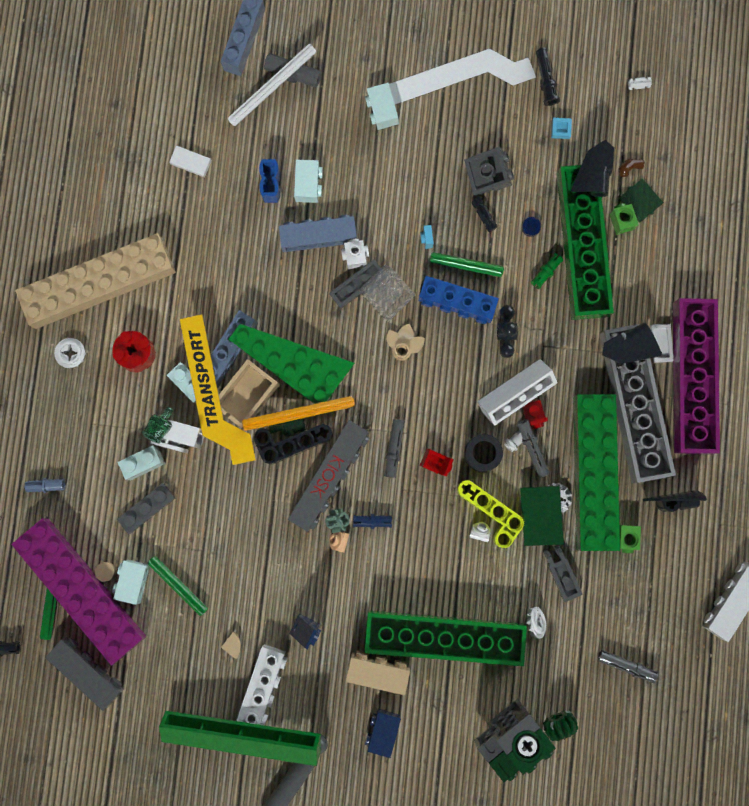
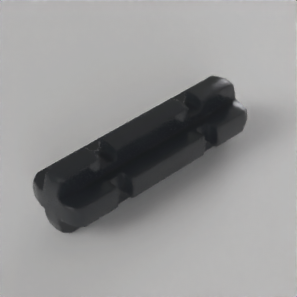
[472,197,497,232]

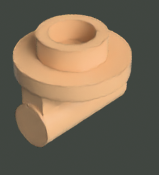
[329,532,349,553]

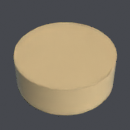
[95,562,116,582]

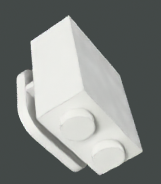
[148,416,204,454]

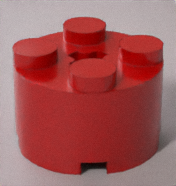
[112,331,156,373]

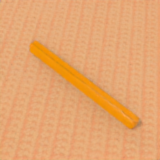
[242,396,355,431]

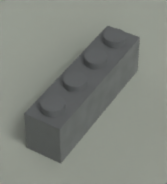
[45,637,124,711]

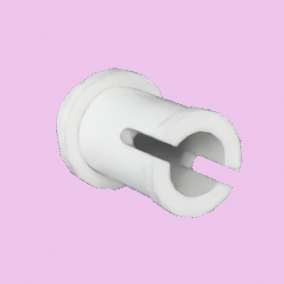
[504,430,529,452]

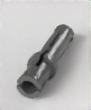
[384,419,405,478]
[517,420,550,477]
[598,650,658,684]

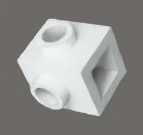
[341,239,369,269]

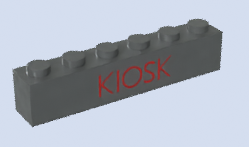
[288,420,370,532]

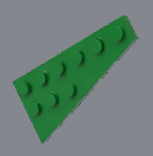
[228,324,355,404]

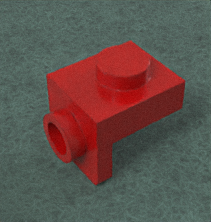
[419,448,454,477]

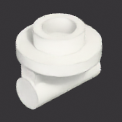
[469,522,491,542]

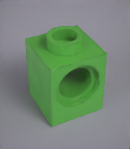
[609,203,639,235]
[620,525,641,553]

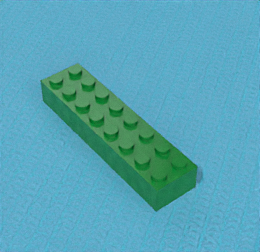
[557,165,614,320]
[573,394,620,551]
[365,610,527,667]

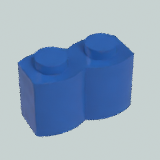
[259,159,280,203]

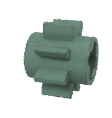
[325,508,349,533]

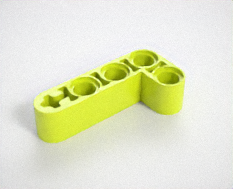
[457,480,524,548]

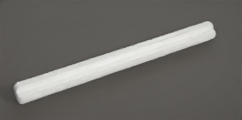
[228,44,316,126]

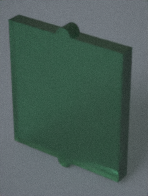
[618,178,664,223]

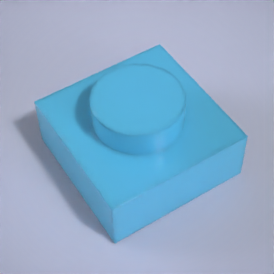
[551,117,572,139]
[420,225,434,249]

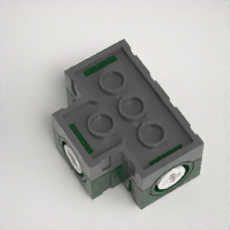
[474,698,556,783]

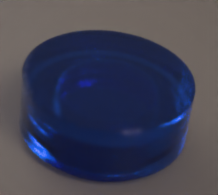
[522,217,541,237]

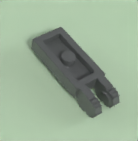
[543,545,583,602]

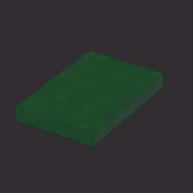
[520,485,564,546]

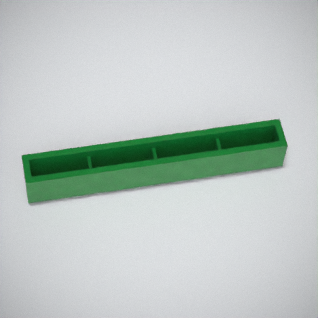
[159,711,321,766]

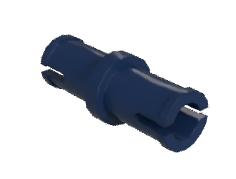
[353,514,392,529]

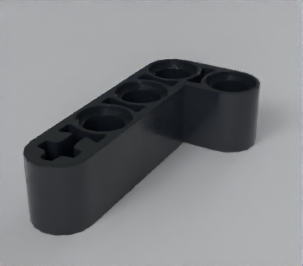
[254,424,333,465]

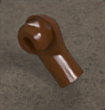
[619,159,645,177]

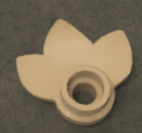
[386,324,425,361]

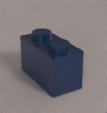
[365,708,401,758]

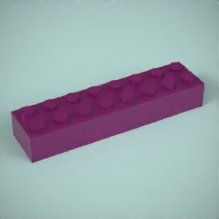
[673,298,720,455]
[11,518,147,666]

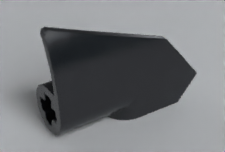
[571,139,614,197]
[602,323,662,364]
[642,490,707,512]

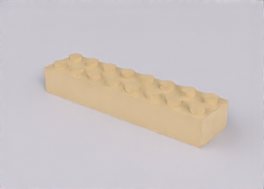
[15,233,176,329]

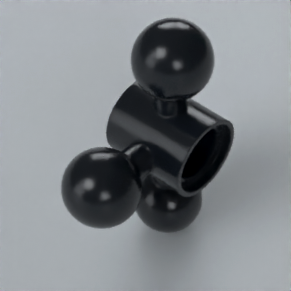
[497,305,518,358]

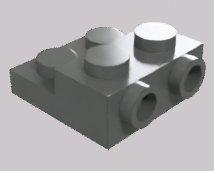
[464,147,514,196]

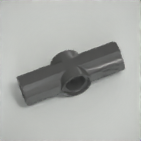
[264,53,322,88]

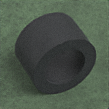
[464,434,503,472]

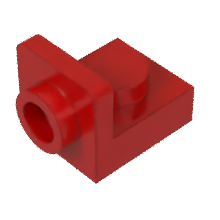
[522,400,548,429]

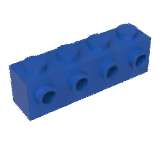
[418,276,499,324]

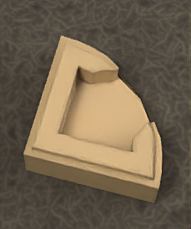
[221,631,241,659]

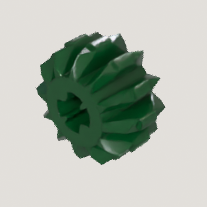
[543,711,578,741]

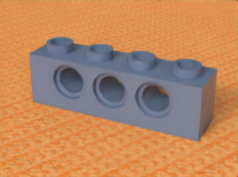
[211,310,258,388]

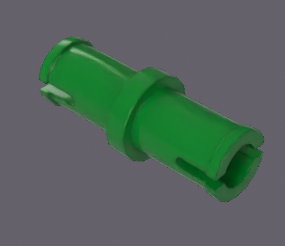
[531,253,563,289]

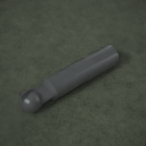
[264,734,328,806]

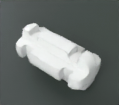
[628,77,652,90]

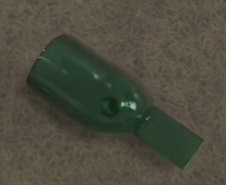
[142,407,173,444]
[269,418,306,437]

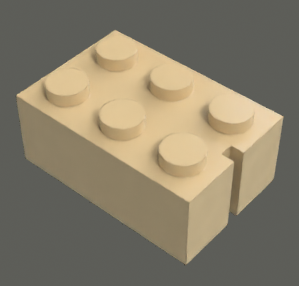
[219,359,280,430]
[346,650,410,695]

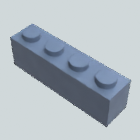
[221,0,265,76]
[279,215,357,253]

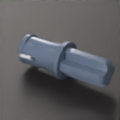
[24,478,65,493]

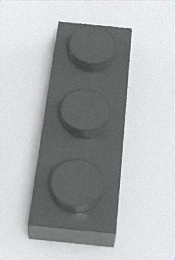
[329,260,386,309]
[117,483,176,535]

